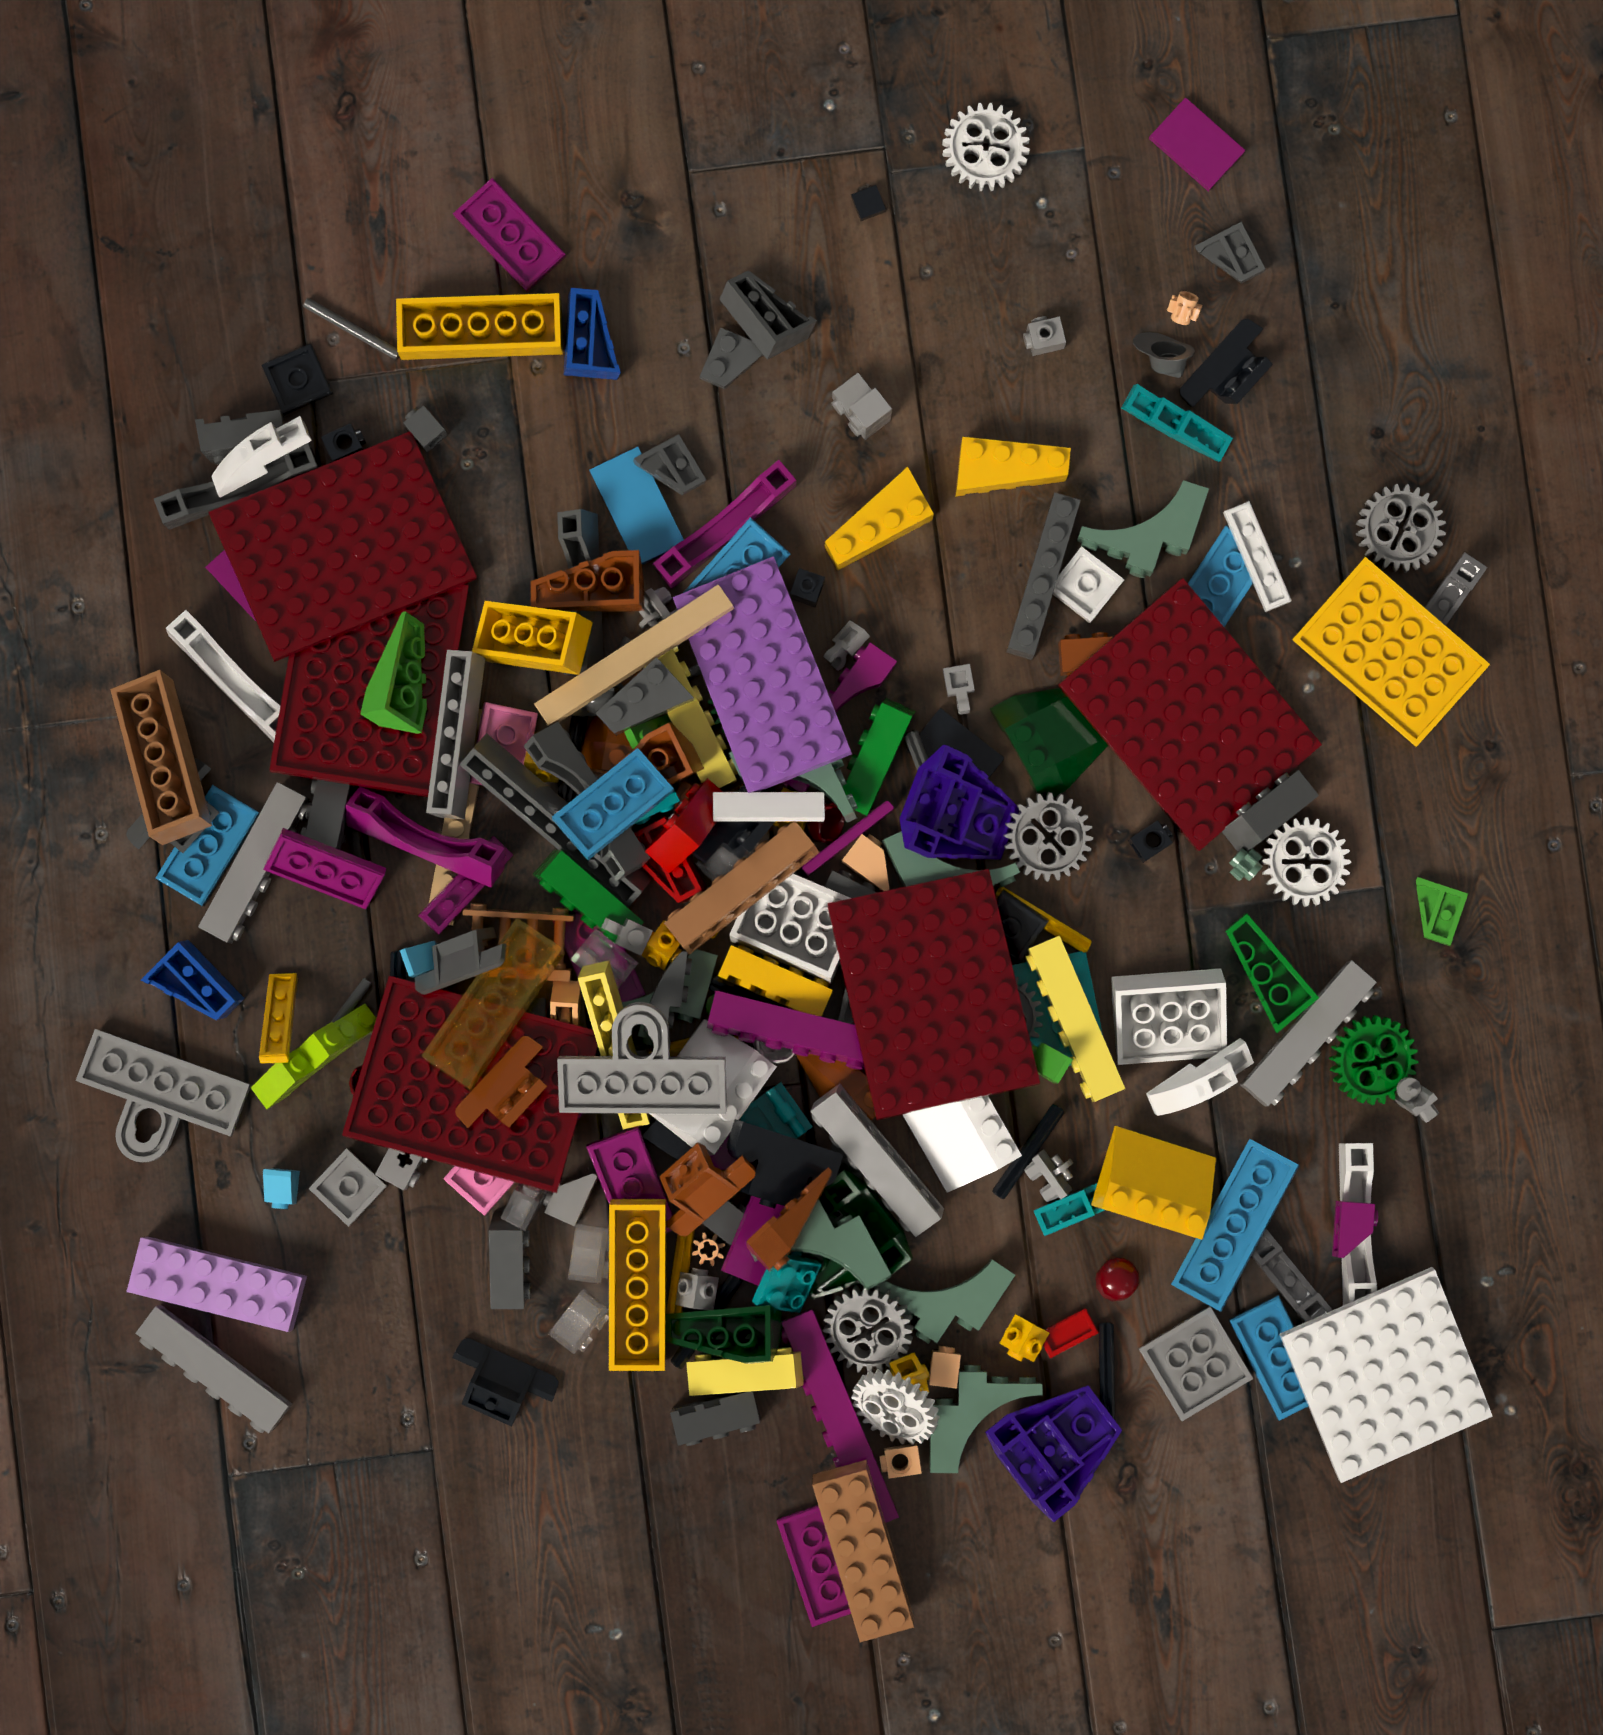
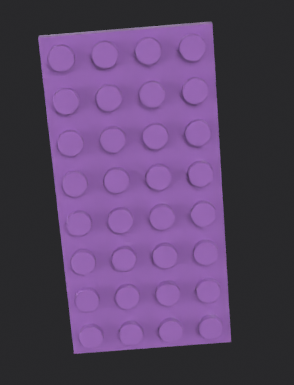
[673,556,852,793]

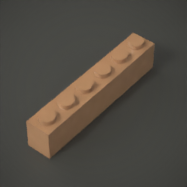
[664,821,819,955]

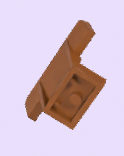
[455,1036,547,1128]
[659,1143,755,1236]

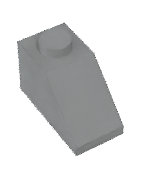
[543,1173,598,1227]

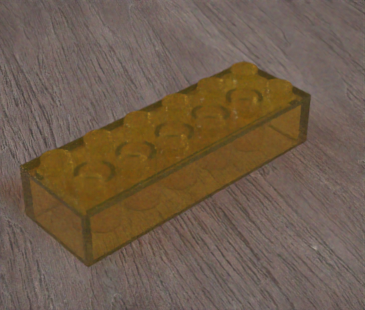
[422,918,565,1091]

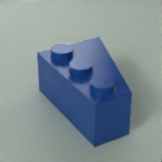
[563,288,621,380]
[141,940,245,1020]

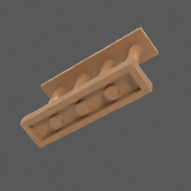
[463,903,575,982]

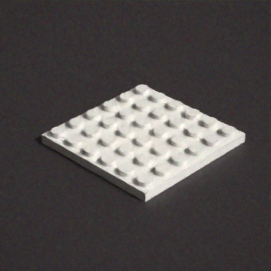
[1279,1267,1492,1483]

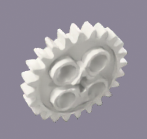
[942,103,1030,191]
[1261,817,1351,907]
[851,1369,940,1445]

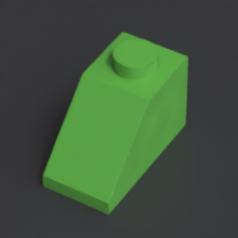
[1032,1042,1073,1083]

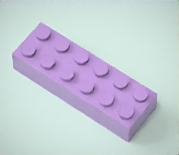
[127,1236,307,1332]

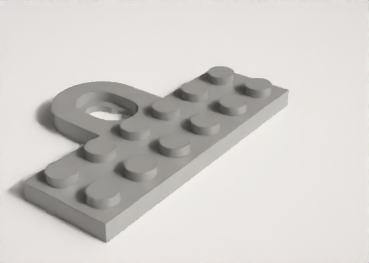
[557,1002,727,1114]
[76,1029,251,1162]

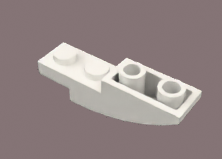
[211,416,312,498]
[1146,1038,1254,1116]

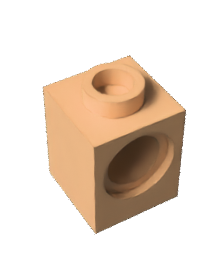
[928,1346,961,1389]
[879,1443,922,1479]

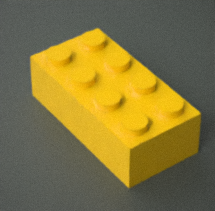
[472,601,593,675]

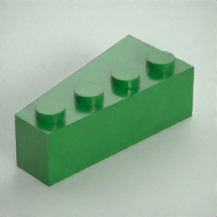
[842,698,916,816]
[533,849,644,947]
[1225,913,1319,1033]

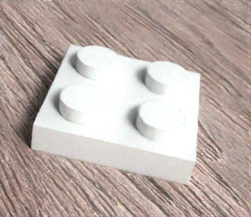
[1053,546,1124,623]

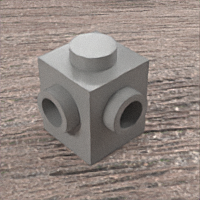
[1023,316,1066,356]
[675,1268,719,1310]

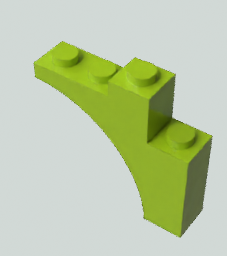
[251,1004,376,1109]

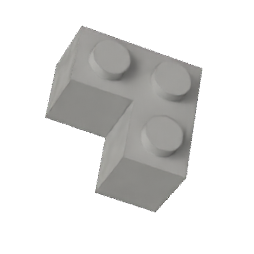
[831,373,892,440]

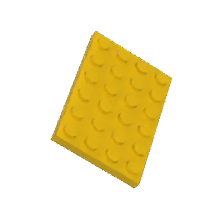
[1292,557,1490,747]

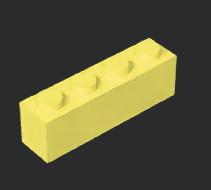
[686,1347,804,1396]

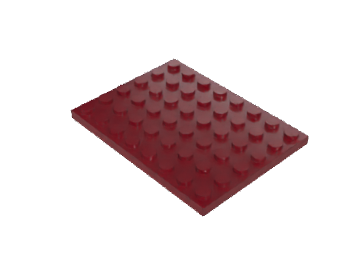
[208,431,477,662]
[1058,578,1322,851]
[269,584,469,797]
[827,869,1040,1120]
[342,976,598,1194]

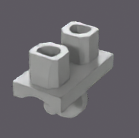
[639,587,678,629]
[1395,1077,1439,1123]
[1024,1149,1073,1202]

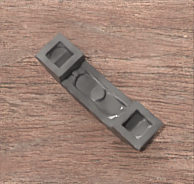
[1424,552,1488,626]
[1252,1229,1332,1322]

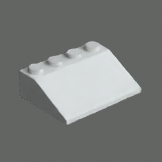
[729,874,851,984]
[1111,968,1227,1065]
[649,1019,777,1156]
[903,1096,1022,1193]

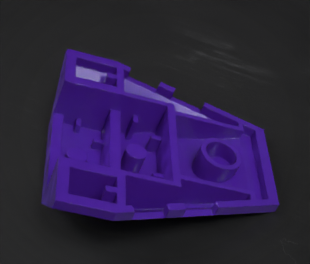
[900,745,1019,859]
[985,1386,1122,1522]

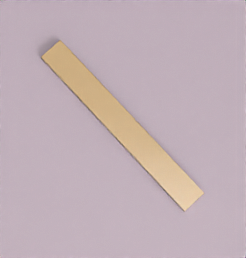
[534,584,734,726]

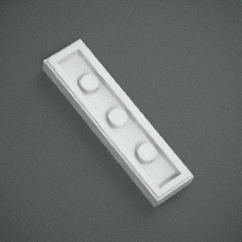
[1223,501,1292,612]
[713,792,825,822]

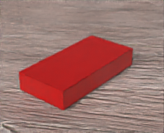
[1043,1308,1099,1359]

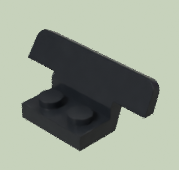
[1180,319,1273,407]
[693,784,776,864]
[452,1338,559,1427]

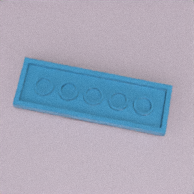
[1171,1139,1299,1312]

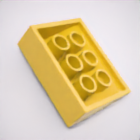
[1091,1126,1216,1240]

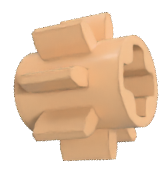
[1167,291,1202,325]
[692,1232,725,1266]

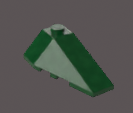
[666,1305,782,1364]

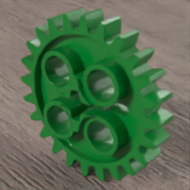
[1329,1015,1418,1105]

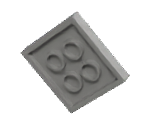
[1138,1306,1253,1421]

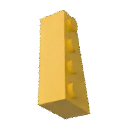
[955,437,1071,497]
[825,467,934,571]
[718,944,833,1017]

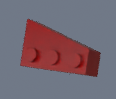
[645,778,723,873]
[634,817,707,903]

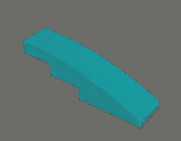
[1121,384,1233,462]
[1034,1182,1104,1236]

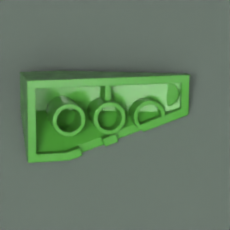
[361,611,427,734]

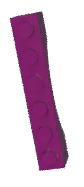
[653,460,796,589]
[782,643,897,792]
[346,787,505,887]

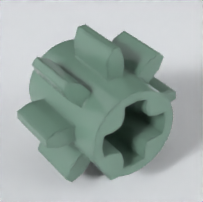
[1229,848,1263,881]

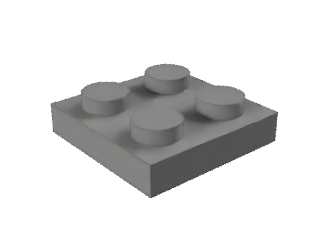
[309,1148,388,1227]

